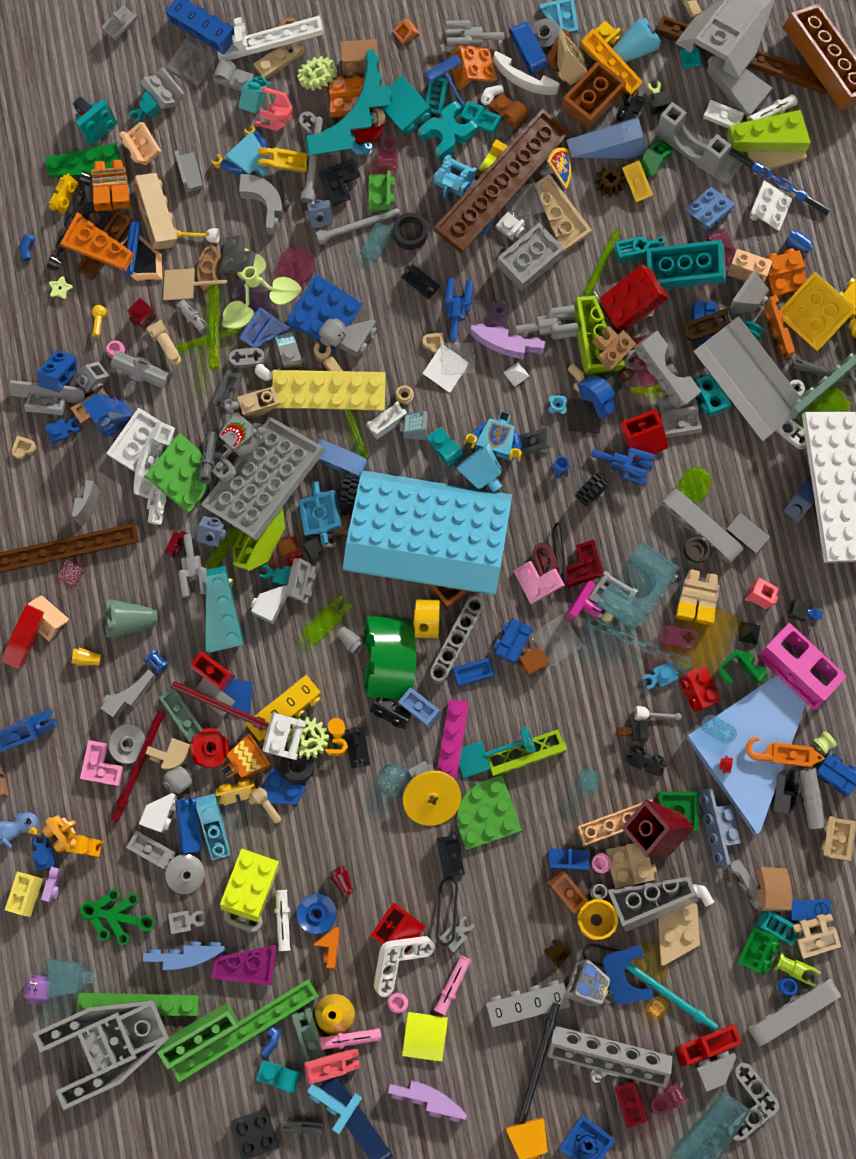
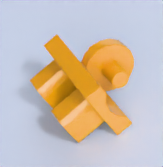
[42,815,76,853]

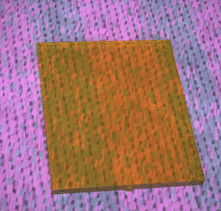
[660,603,742,681]

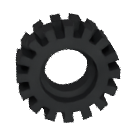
[575,472,610,507]
[339,474,360,511]

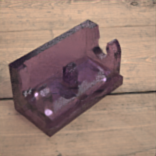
[232,279,272,312]

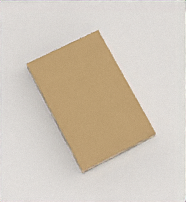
[746,150,807,175]

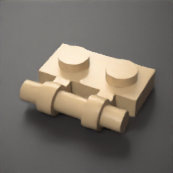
[793,914,841,959]

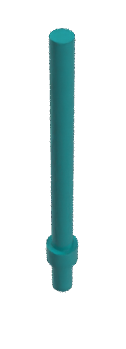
[625,962,718,1031]

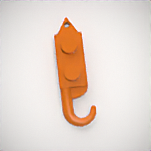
[746,737,825,768]

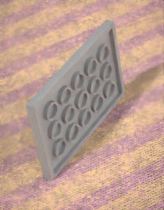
[201,416,325,541]

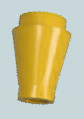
[72,647,101,666]

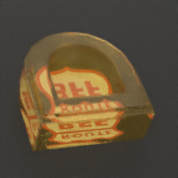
[644,997,668,1021]

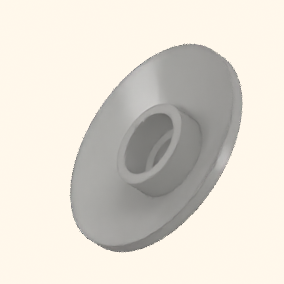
[109,724,146,763]
[165,854,205,894]

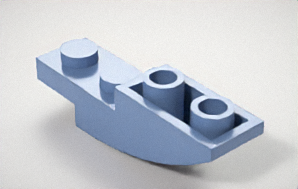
[143,942,226,970]

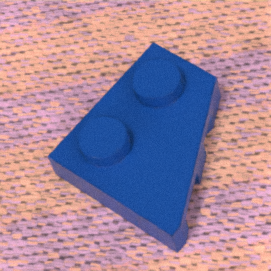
[238,307,289,348]
[261,768,307,805]

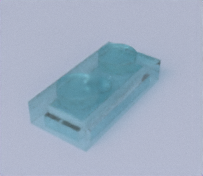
[360,222,393,263]

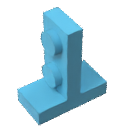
[307,1084,362,1134]

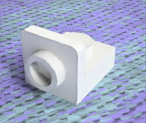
[496,212,525,241]

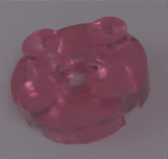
[278,247,315,285]

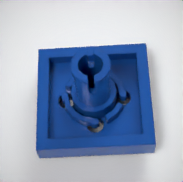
[559,1115,615,1159]

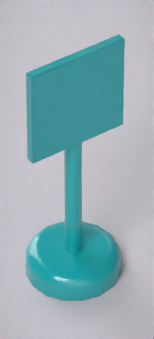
[459,726,536,778]

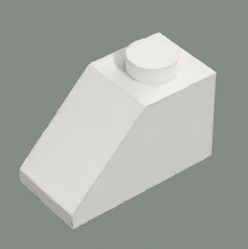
[250,585,288,624]

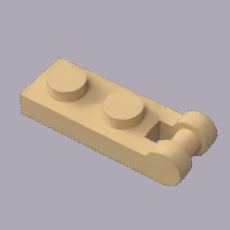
[253,42,305,79]

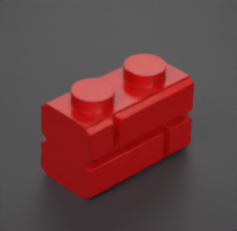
[189,651,235,691]

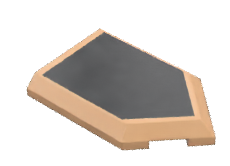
[121,235,162,281]

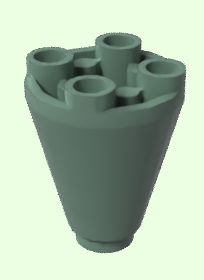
[104,599,157,638]

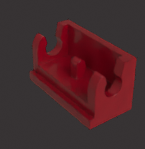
[615,1080,649,1128]

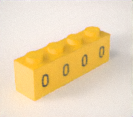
[245,675,322,744]

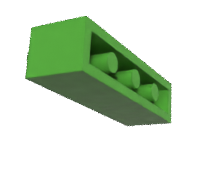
[157,1003,238,1069]

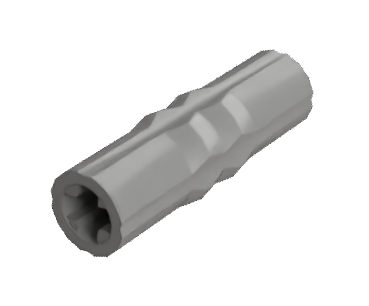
[799,767,825,829]

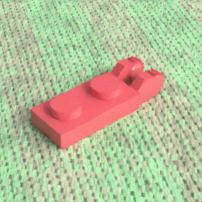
[304,1049,360,1084]

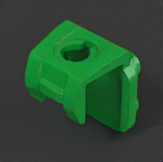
[717,649,768,685]

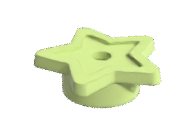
[49,276,73,299]

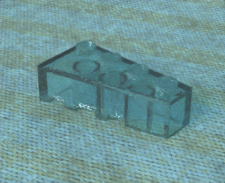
[668,1092,751,1159]

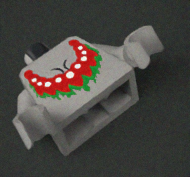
[218,399,266,458]

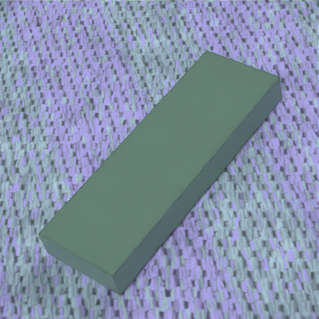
[158,689,203,744]

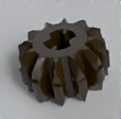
[594,165,626,198]

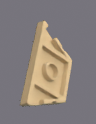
[657,903,700,966]

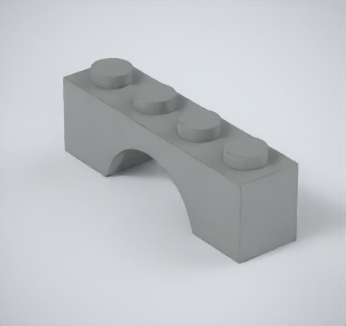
[634,331,701,408]

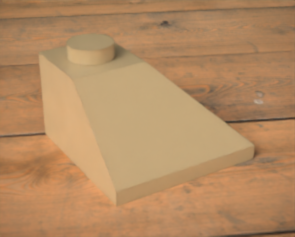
[557,30,588,86]

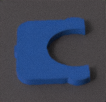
[603,945,654,1004]

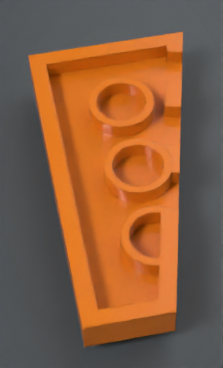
[60,212,134,271]

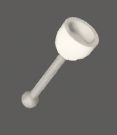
[634,706,682,722]

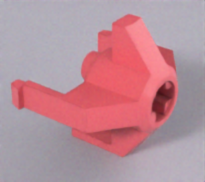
[255,86,293,131]

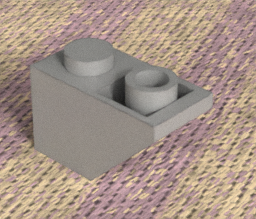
[338,320,377,358]
[694,1050,736,1092]

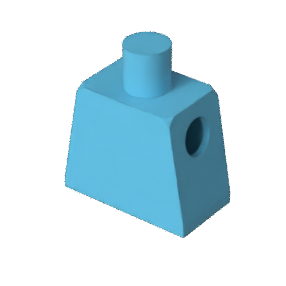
[457,444,502,492]

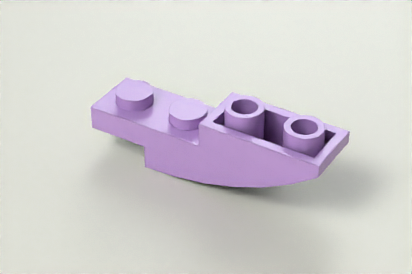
[471,324,545,359]
[388,1080,467,1122]

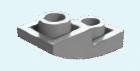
[195,678,235,716]

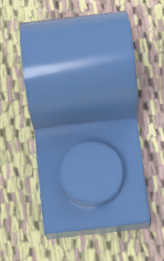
[398,687,442,729]

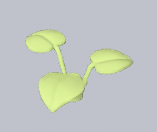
[222,248,302,329]

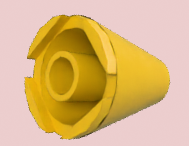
[315,994,355,1035]

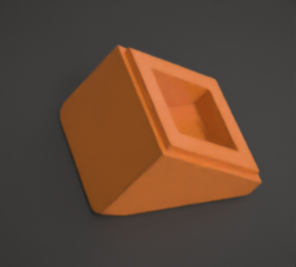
[392,18,419,45]

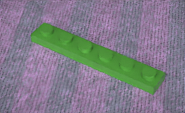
[77,993,199,1016]

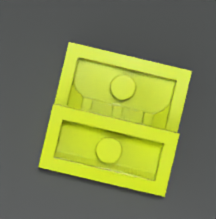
[402,1012,448,1061]

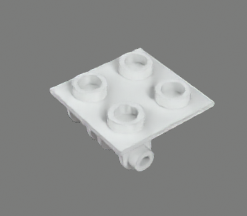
[749,180,792,231]

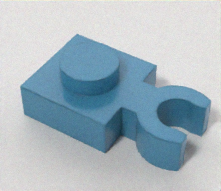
[641,661,679,690]

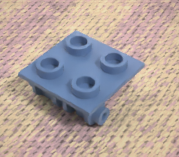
[684,187,736,231]

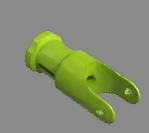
[773,953,821,986]

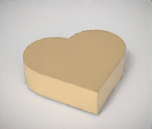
[422,332,444,355]
[12,436,37,460]

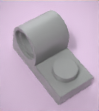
[213,59,254,91]

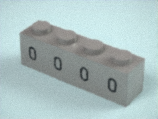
[485,980,570,1027]

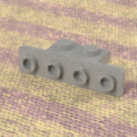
[9,380,86,415]

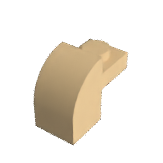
[145,738,190,771]

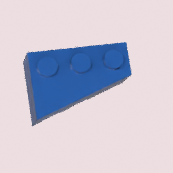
[82,393,134,438]

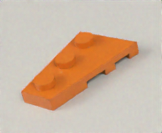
[763,295,795,359]

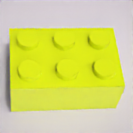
[220,848,279,922]

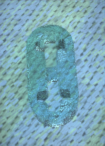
[701,715,737,743]

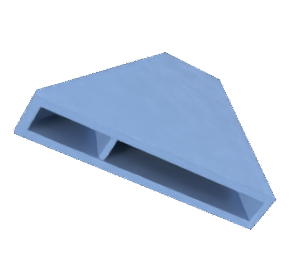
[686,675,806,835]

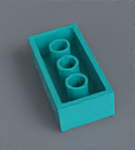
[647,240,726,290]

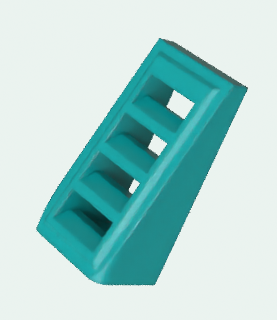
[425,77,449,115]
[755,911,800,946]

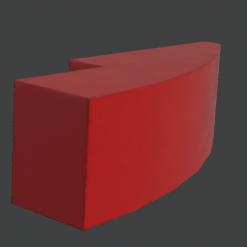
[2,604,45,669]
[674,1024,742,1066]

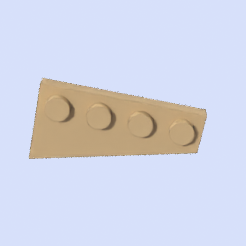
[535,174,592,252]

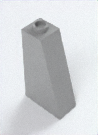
[707,54,772,121]

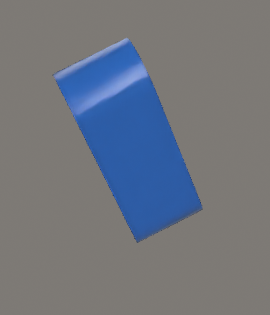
[509,21,548,74]

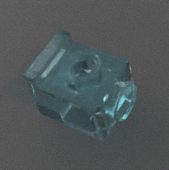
[576,769,601,794]

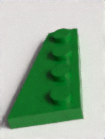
[45,143,121,178]

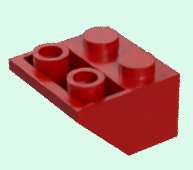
[619,409,669,460]
[370,902,426,953]

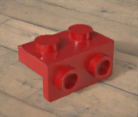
[679,666,721,713]

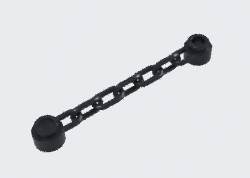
[46,171,92,271]

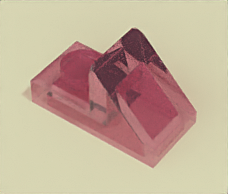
[632,352,659,389]

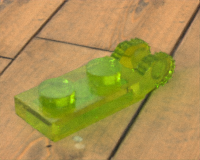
[301,595,351,646]

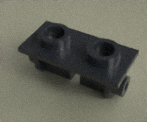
[615,91,644,124]
[400,264,441,300]
[370,698,412,730]
[345,727,370,769]
[625,747,667,776]

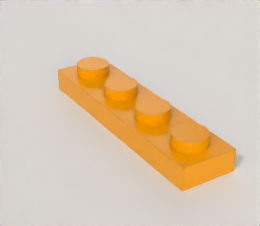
[579,28,643,95]

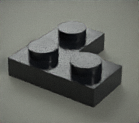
[319,159,360,206]

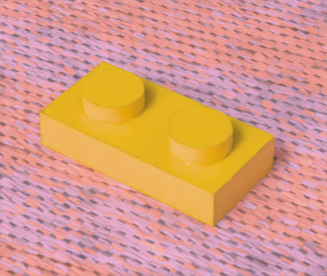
[622,160,653,202]

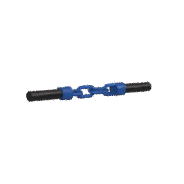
[729,148,831,215]

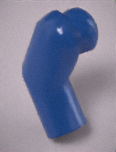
[19,234,36,262]
[260,1026,281,1057]

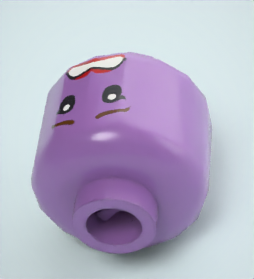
[23,975,52,1005]

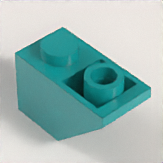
[238,76,271,113]

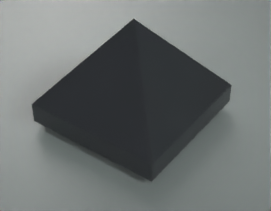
[738,622,760,645]

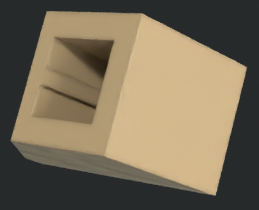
[238,386,279,420]

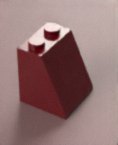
[622,800,695,857]

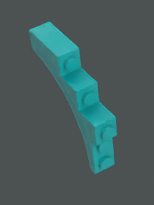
[305,49,392,156]

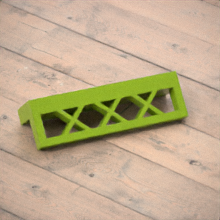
[488,729,567,777]

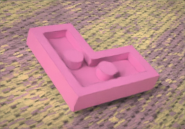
[513,561,565,604]
[80,740,124,786]

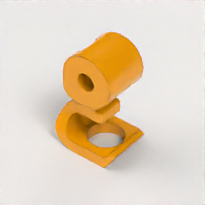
[325,718,348,756]
[66,834,103,857]

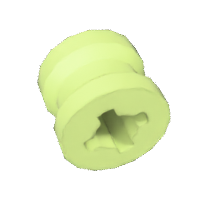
[812,731,837,756]

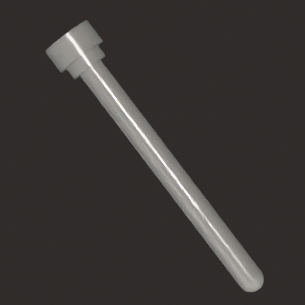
[300,116,323,203]
[315,209,400,246]

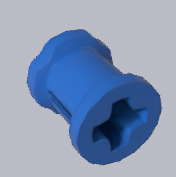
[143,649,169,675]

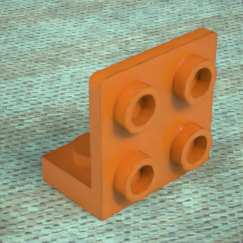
[448,45,497,89]

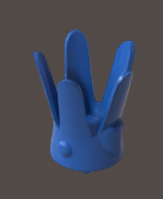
[550,456,570,478]

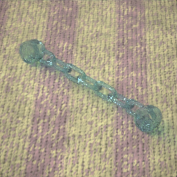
[587,616,691,672]

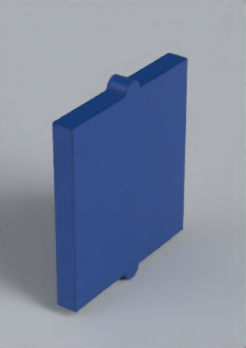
[218,679,253,717]

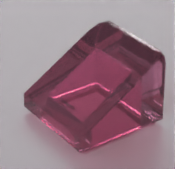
[58,560,85,587]

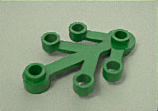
[79,889,155,945]

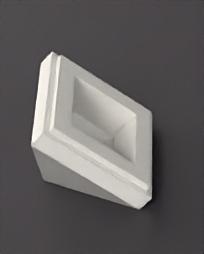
[503,362,529,387]

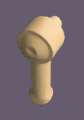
[248,787,281,823]

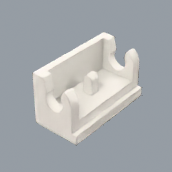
[366,401,407,440]

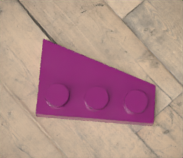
[212,945,277,985]

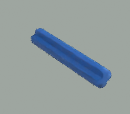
[123,221,141,275]

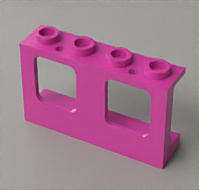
[757,623,847,711]

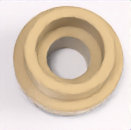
[372,108,385,127]
[395,385,414,404]

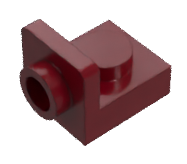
[164,531,193,558]

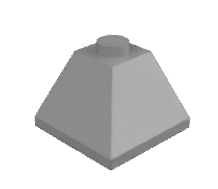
[729,271,769,315]

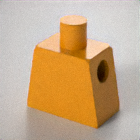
[506,1117,548,1159]

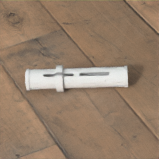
[747,94,798,122]
[274,890,291,951]

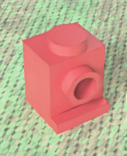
[745,578,779,609]

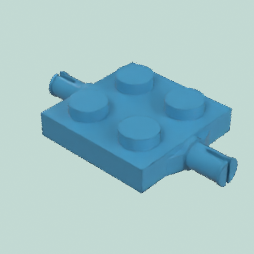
[299,482,342,545]

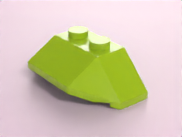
[233,507,285,571]

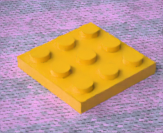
[779,272,856,351]

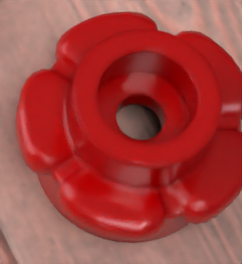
[719,755,733,774]

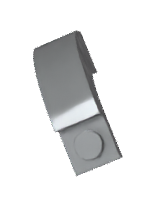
[239,174,283,235]

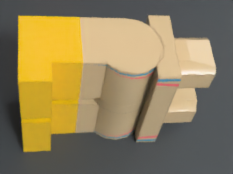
[675,569,720,626]

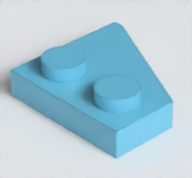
[539,0,579,35]

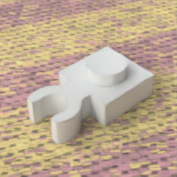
[232,17,247,53]

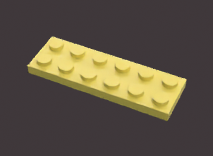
[272,370,386,411]

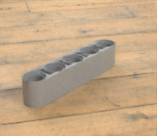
[661,488,744,564]
[430,596,484,684]
[748,978,841,1047]

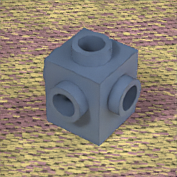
[305,200,334,228]
[196,516,227,547]

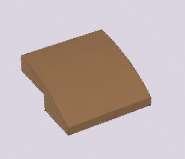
[755,867,792,912]

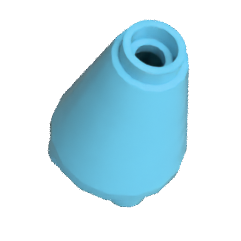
[612,18,661,63]

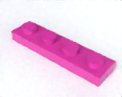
[437,699,470,779]

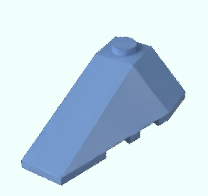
[566,117,646,159]

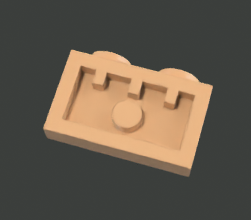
[727,249,772,282]

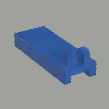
[175,797,202,853]

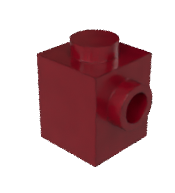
[127,298,156,330]

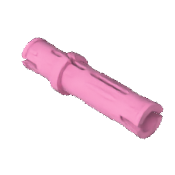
[434,955,472,1015]
[319,1028,381,1050]

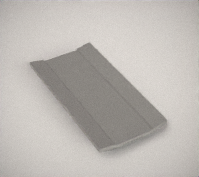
[693,316,803,441]

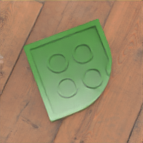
[144,433,208,513]
[457,775,522,850]

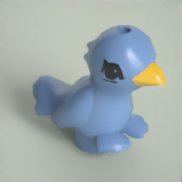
[0,812,38,849]

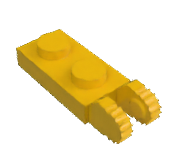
[258,147,307,173]

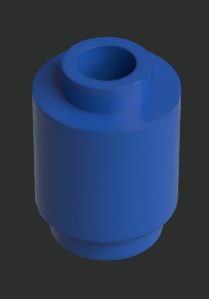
[785,229,814,255]

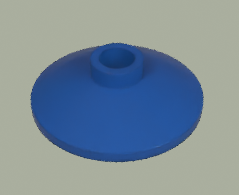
[297,894,337,934]

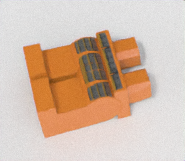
[92,160,131,211]

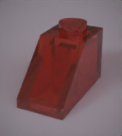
[277,535,303,566]

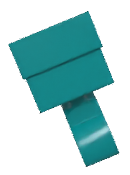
[129,91,162,124]
[259,565,291,587]

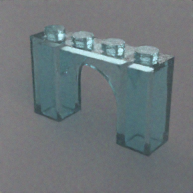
[596,541,680,631]

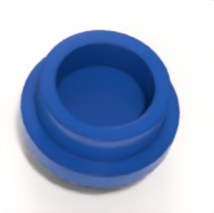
[778,976,798,997]

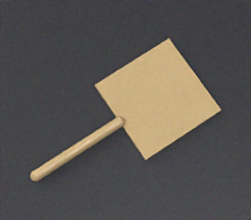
[163,268,227,301]

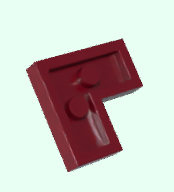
[562,539,605,588]

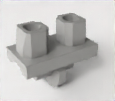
[102,5,137,41]

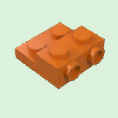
[329,75,364,117]
[766,248,807,297]

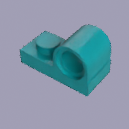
[426,426,463,468]
[256,1060,301,1093]

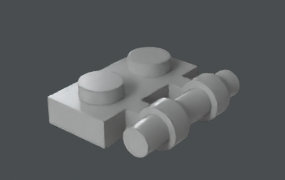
[286,558,316,604]

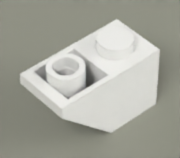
[139,793,178,833]

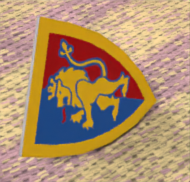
[540,148,571,189]

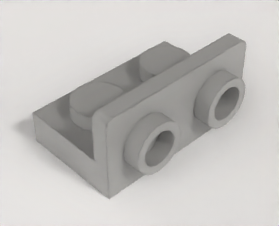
[140,68,184,109]

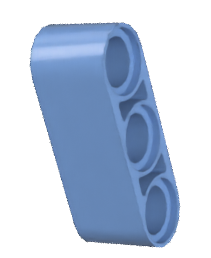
[316,439,367,477]

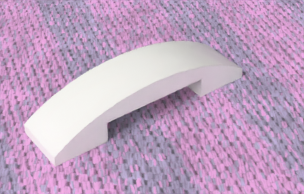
[494,51,560,95]
[134,421,175,500]

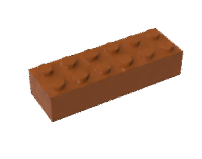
[782,4,856,111]

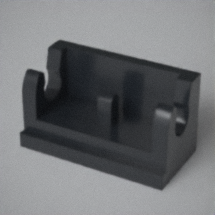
[436,835,465,878]

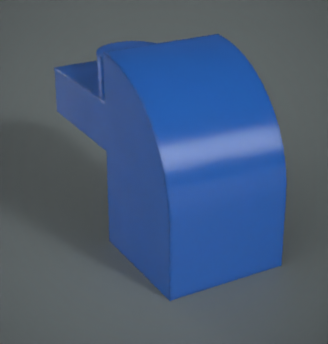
[577,375,617,419]

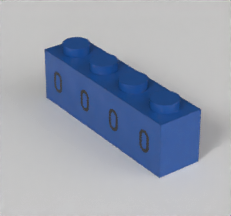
[165,0,235,55]

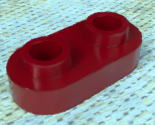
[533,543,560,576]

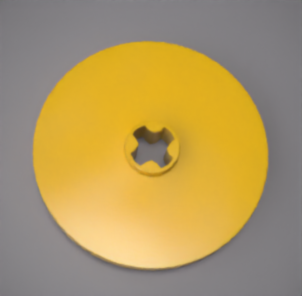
[403,771,461,826]

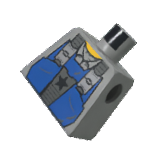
[564,959,614,1007]

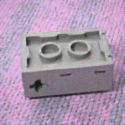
[497,223,564,292]

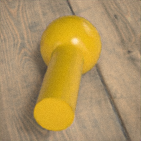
[92,305,107,338]

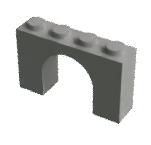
[656,102,731,177]

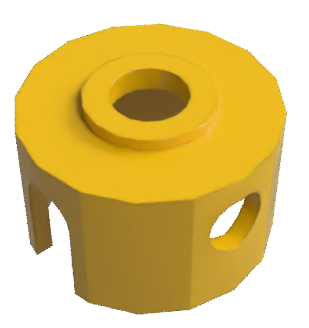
[413,599,440,639]
[577,899,618,940]

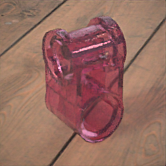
[378,135,398,173]
[706,228,736,266]
[659,625,698,649]
[648,1082,689,1115]

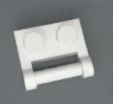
[262,713,306,760]

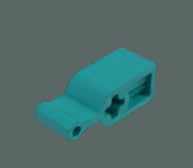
[614,237,665,264]

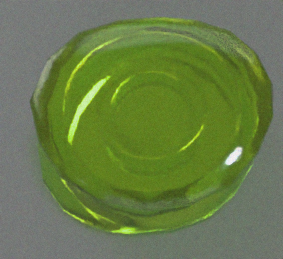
[679,467,711,502]

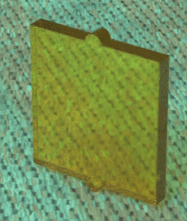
[633,942,669,983]

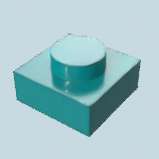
[679,47,701,69]

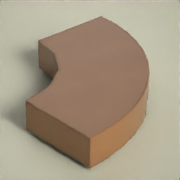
[197,243,223,293]

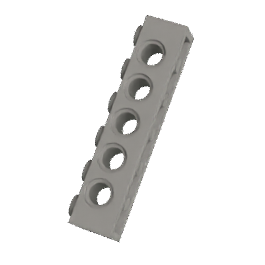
[547,1026,673,1088]

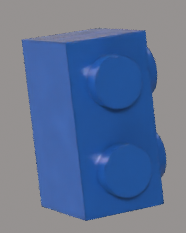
[37,350,78,393]

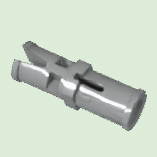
[176,299,209,334]

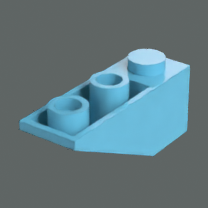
[196,793,231,860]

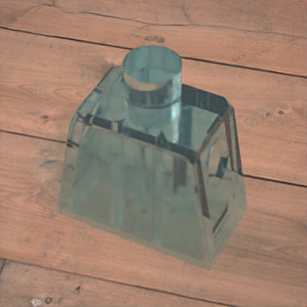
[48,959,95,998]

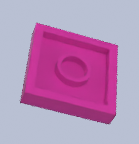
[564,580,603,622]

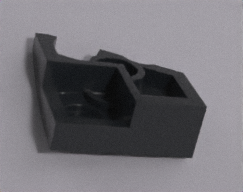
[773,766,803,814]

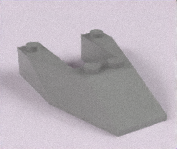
[33,1001,169,1110]

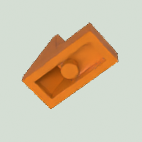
[313,927,340,968]

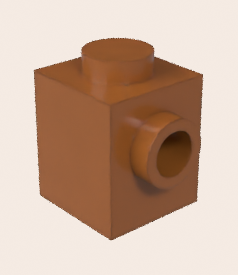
[518,646,549,677]

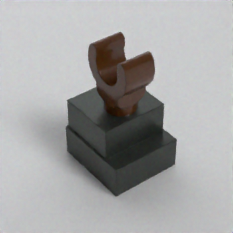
[603,368,634,393]
[616,721,649,741]

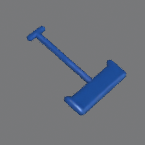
[425,55,466,111]

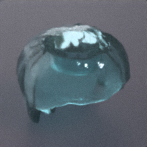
[377,763,411,798]

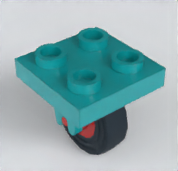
[73,97,118,146]

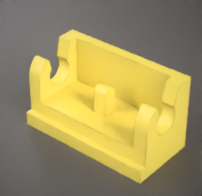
[5,871,43,917]

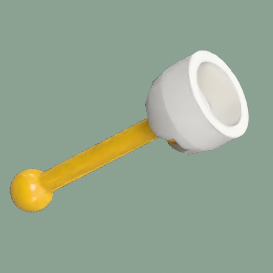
[177,228,220,243]

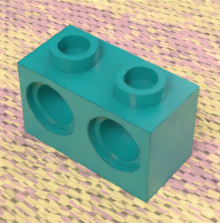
[695,374,732,418]

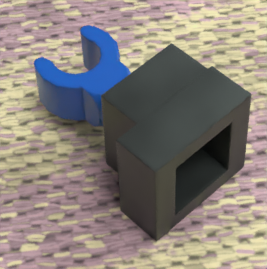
[788,598,824,621]

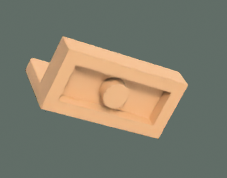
[28,596,69,641]

